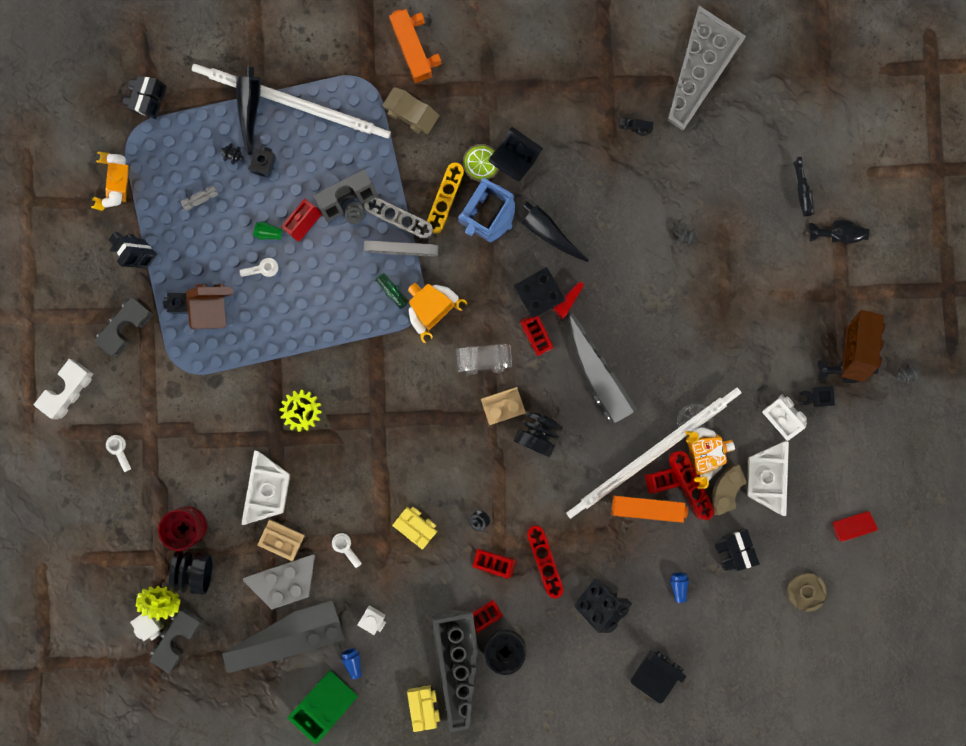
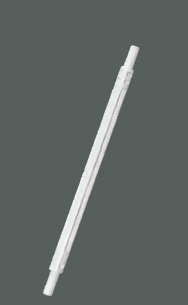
[192,64,391,139]
[566,388,742,519]

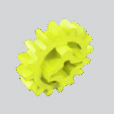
[280,390,322,432]
[136,586,180,620]

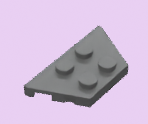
[243,554,315,610]

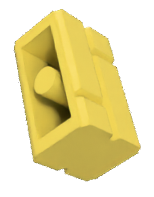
[392,506,438,550]
[407,685,440,732]

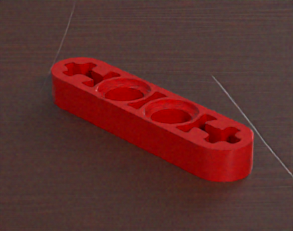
[669,451,714,520]
[527,525,564,599]

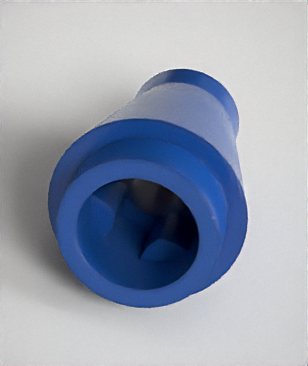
[670,572,689,603]
[341,648,362,679]

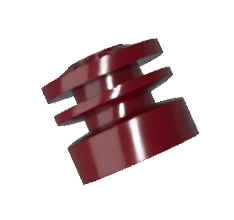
[158,506,208,551]

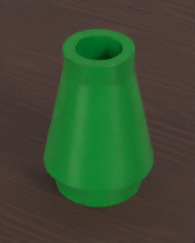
[253,221,282,240]

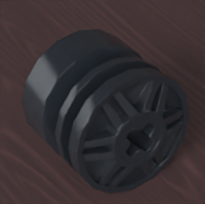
[514,411,563,457]
[169,551,213,595]
[484,629,527,675]

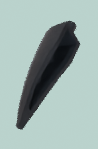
[236,67,261,155]
[521,201,589,262]

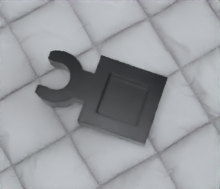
[619,118,654,136]
[799,386,835,407]

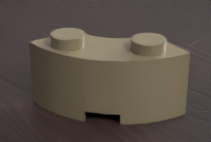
[382,87,440,134]
[711,464,747,515]

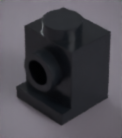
[248,146,276,178]
[163,293,188,314]

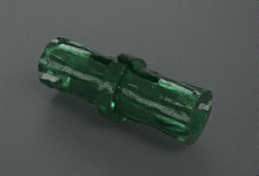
[375,273,409,309]

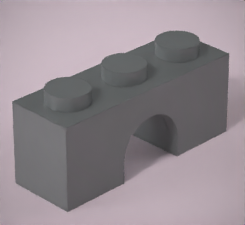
[313,169,378,222]
[94,297,154,358]
[149,608,204,673]

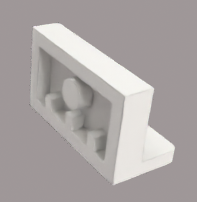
[762,394,807,441]

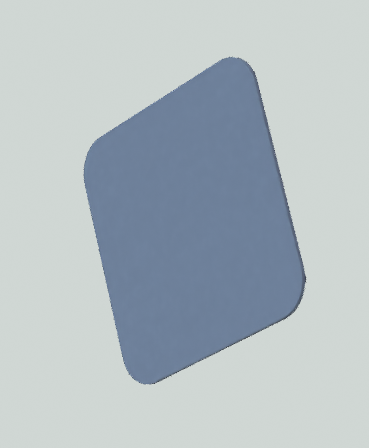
[125,75,425,375]

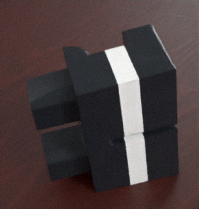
[122,76,167,120]
[109,232,157,269]
[714,528,760,571]

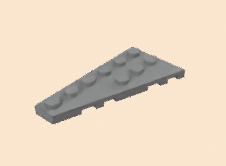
[667,6,746,130]

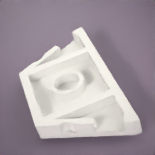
[747,441,789,516]
[242,451,290,525]

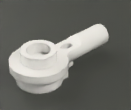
[240,258,278,277]
[106,435,131,472]
[332,533,362,568]

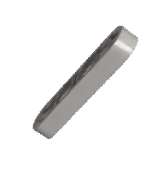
[364,197,433,239]
[363,241,439,257]

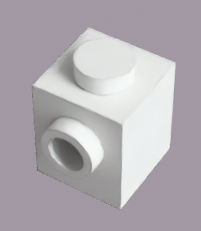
[358,605,386,635]
[130,614,164,642]

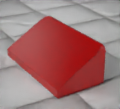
[280,198,322,242]
[832,511,878,542]

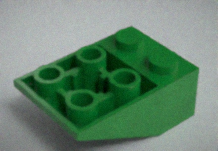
[287,670,358,745]

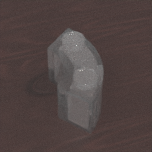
[456,344,512,375]

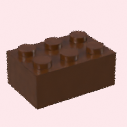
[841,310,885,382]

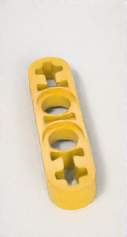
[427,163,464,234]

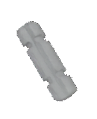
[181,186,218,211]

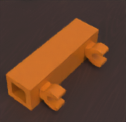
[389,9,442,84]
[611,495,688,523]

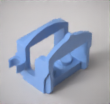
[458,177,515,242]

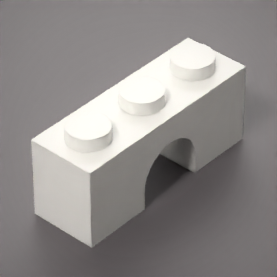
[34,359,93,419]

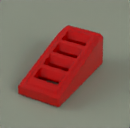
[552,281,584,320]
[519,316,554,357]
[644,466,688,493]
[472,548,516,579]
[472,599,503,634]

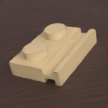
[481,387,526,425]
[257,519,305,561]

